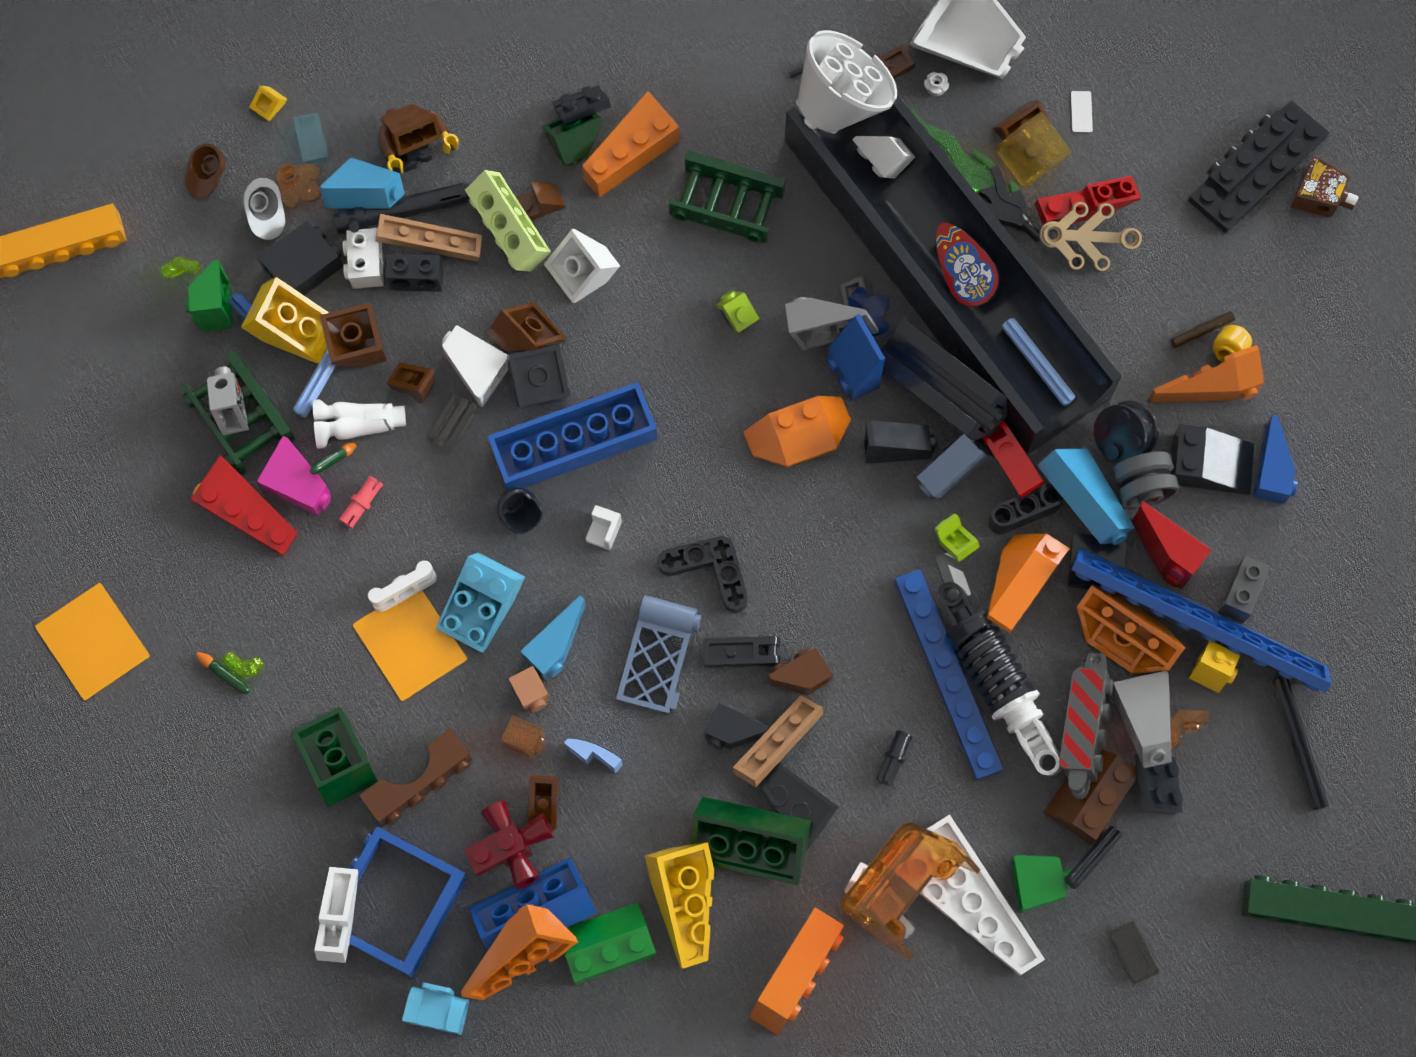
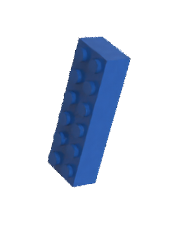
[488,382,658,490]

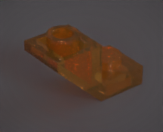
[1171,710,1209,752]

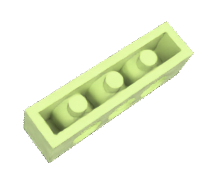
[465,170,551,272]

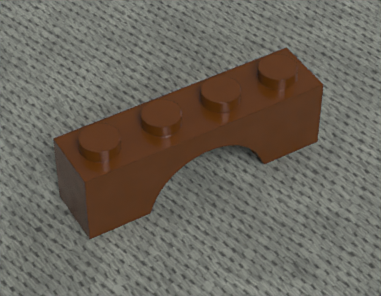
[359,728,473,827]

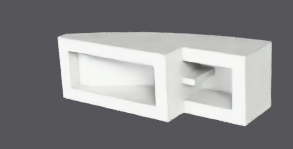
[314,867,358,963]

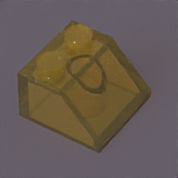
[995,112,1072,189]

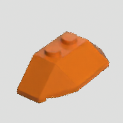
[743,396,851,468]
[1077,584,1185,674]

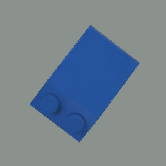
[826,314,885,401]

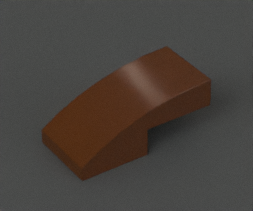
[871,44,916,79]

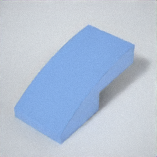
[564,739,622,774]

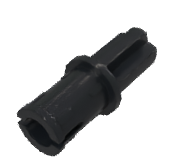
[877,730,913,786]

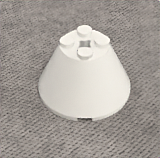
[796,30,897,134]

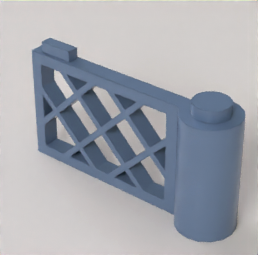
[616,595,702,714]

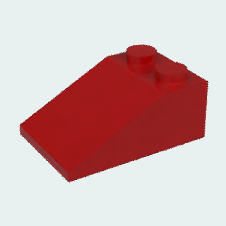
[1131,501,1211,590]

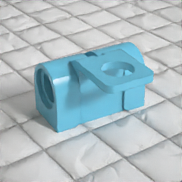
[402,982,469,1035]

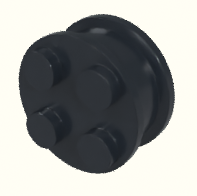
[1094,400,1159,463]

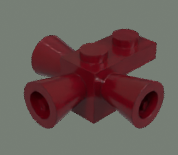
[464,801,555,889]

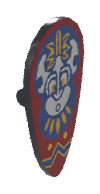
[936,223,999,306]

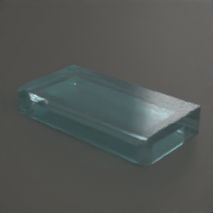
[293,112,329,166]

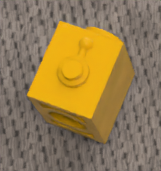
[1189,641,1240,693]

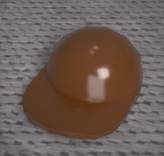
[184,144,226,199]

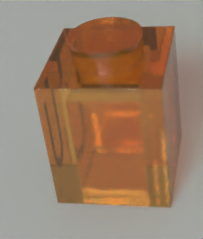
[501,715,547,759]

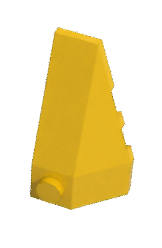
[645,842,714,969]

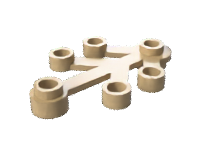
[1039,202,1142,271]

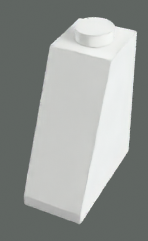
[442,325,509,407]

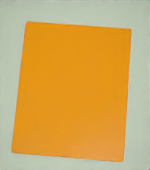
[35,583,150,700]
[353,590,467,701]

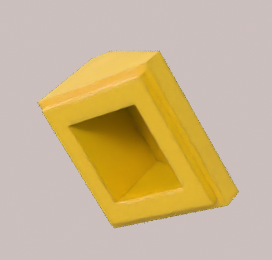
[249,86,287,121]

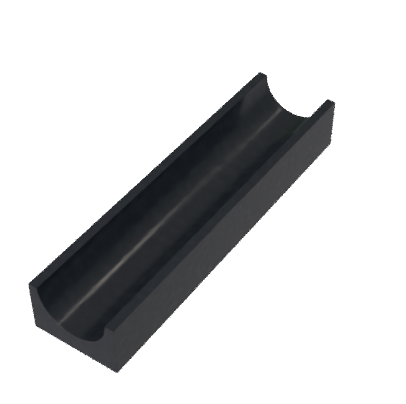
[784,93,1122,455]

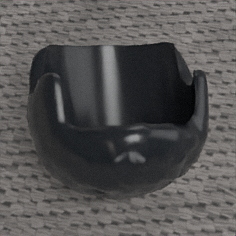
[497,487,543,534]

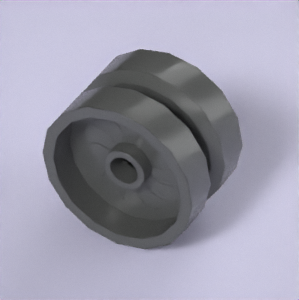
[1112,452,1180,509]

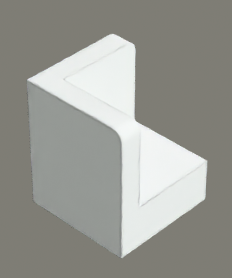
[586,505,622,551]

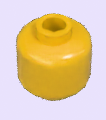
[1213,325,1252,362]

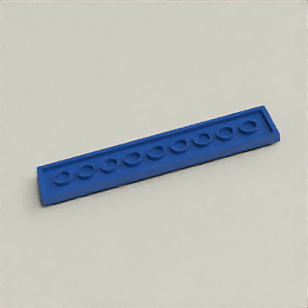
[1072,547,1331,693]

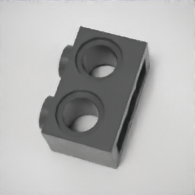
[1218,556,1270,623]

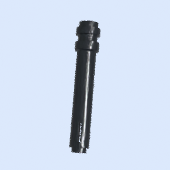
[333,182,470,235]

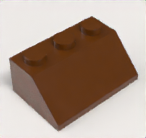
[1044,749,1137,845]

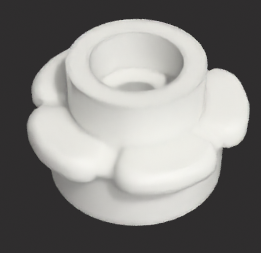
[924,72,949,96]

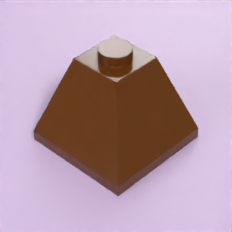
[320,302,387,368]
[487,302,567,351]

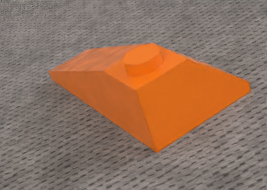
[1149,345,1264,403]
[987,533,1070,633]
[461,904,578,1000]

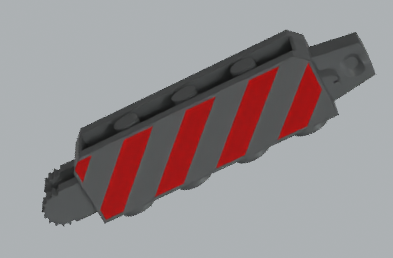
[1059,653,1114,801]

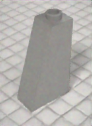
[1114,671,1172,768]

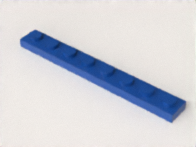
[894,569,1003,781]

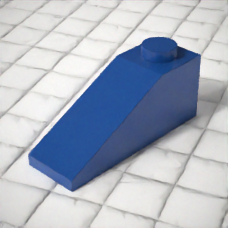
[1253,415,1298,504]

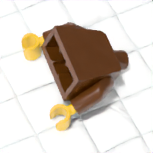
[378,104,458,174]

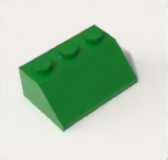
[565,902,657,986]

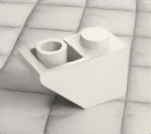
[853,136,915,179]

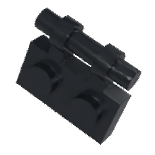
[552,85,611,124]

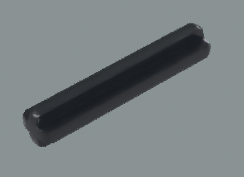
[1065,826,1122,889]

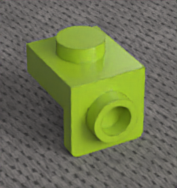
[716,290,760,333]
[935,514,980,562]

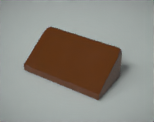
[993,100,1051,149]

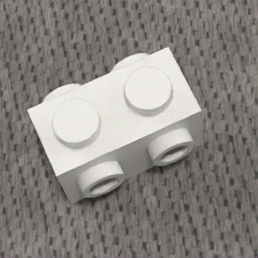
[343,228,384,289]

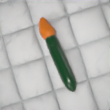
[310,443,357,474]
[196,652,250,694]

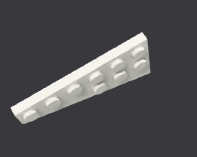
[878,815,1045,976]

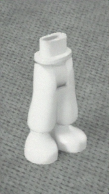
[313,399,406,449]

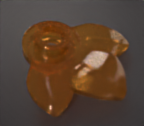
[276,163,322,208]

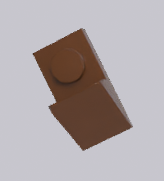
[516,182,566,221]
[386,362,435,404]
[529,775,560,830]

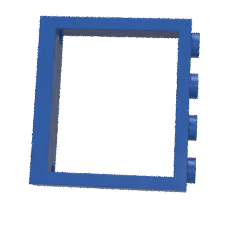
[349,827,468,978]

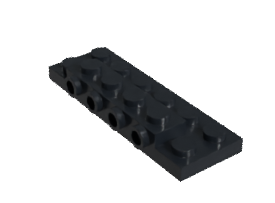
[1188,100,1330,234]

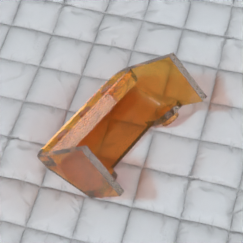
[841,822,981,960]

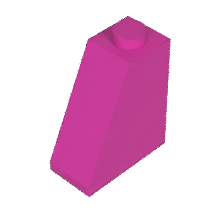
[257,436,331,516]

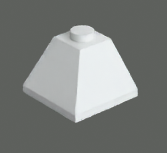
[544,229,620,303]

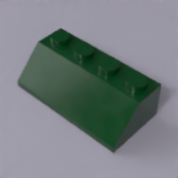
[691,796,811,885]

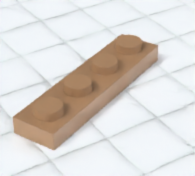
[375,214,482,262]
[733,695,823,787]

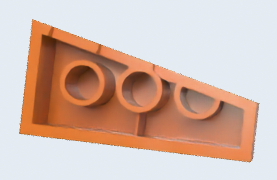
[582,91,680,198]
[749,907,844,1036]

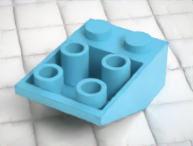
[436,553,525,653]

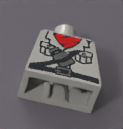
[207,367,249,435]

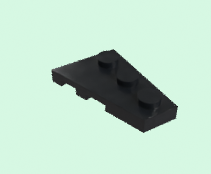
[759,762,839,852]

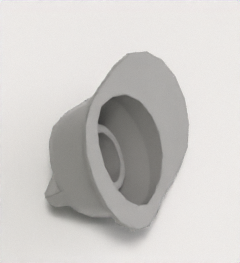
[241,178,285,240]

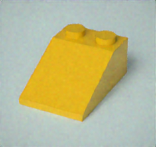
[241,277,328,364]

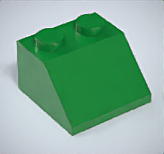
[185,260,233,332]

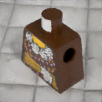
[1290,155,1359,217]

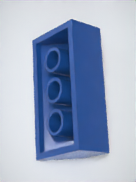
[469,857,597,951]

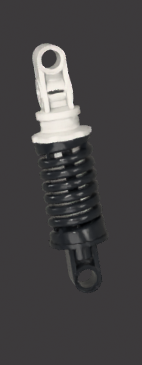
[938,582,1062,776]

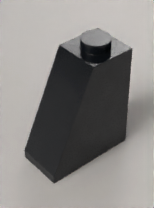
[863,420,935,464]

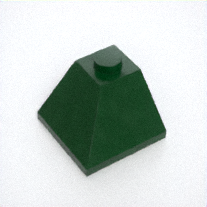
[542,113,603,165]

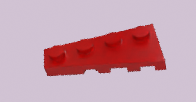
[191,455,298,557]

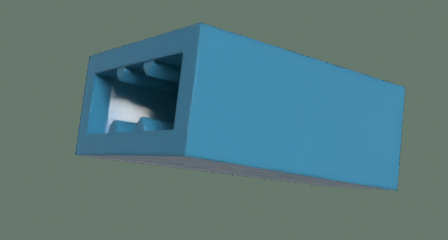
[320,158,405,209]

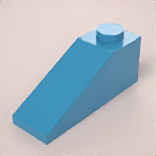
[521,595,586,680]

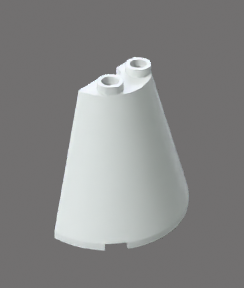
[910,0,1026,79]

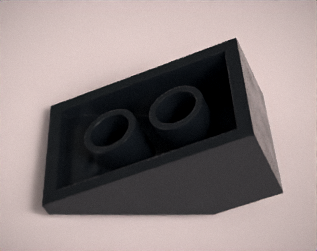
[1170,424,1254,495]

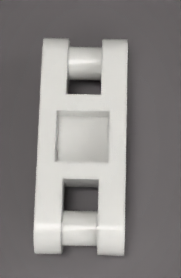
[368,561,437,612]

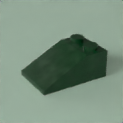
[291,707,378,807]

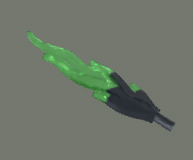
[910,107,1040,242]

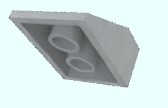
[785,297,879,350]

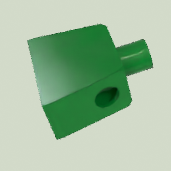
[1010,855,1073,913]

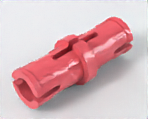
[339,475,383,529]

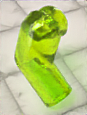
[161,256,201,278]

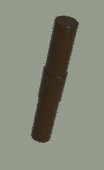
[1170,311,1235,348]

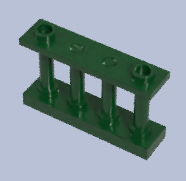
[669,150,786,243]
[181,350,295,474]

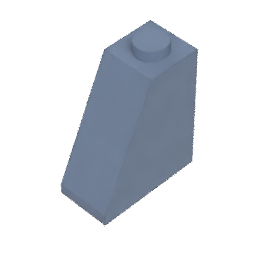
[917,434,993,498]

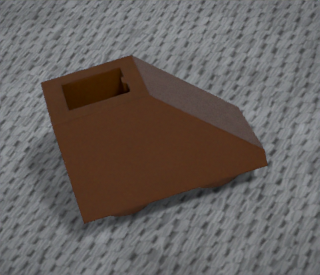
[768,647,833,695]

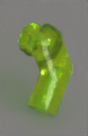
[222,651,264,678]

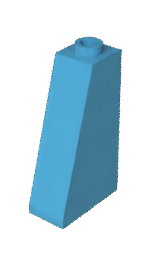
[1038,449,1135,545]

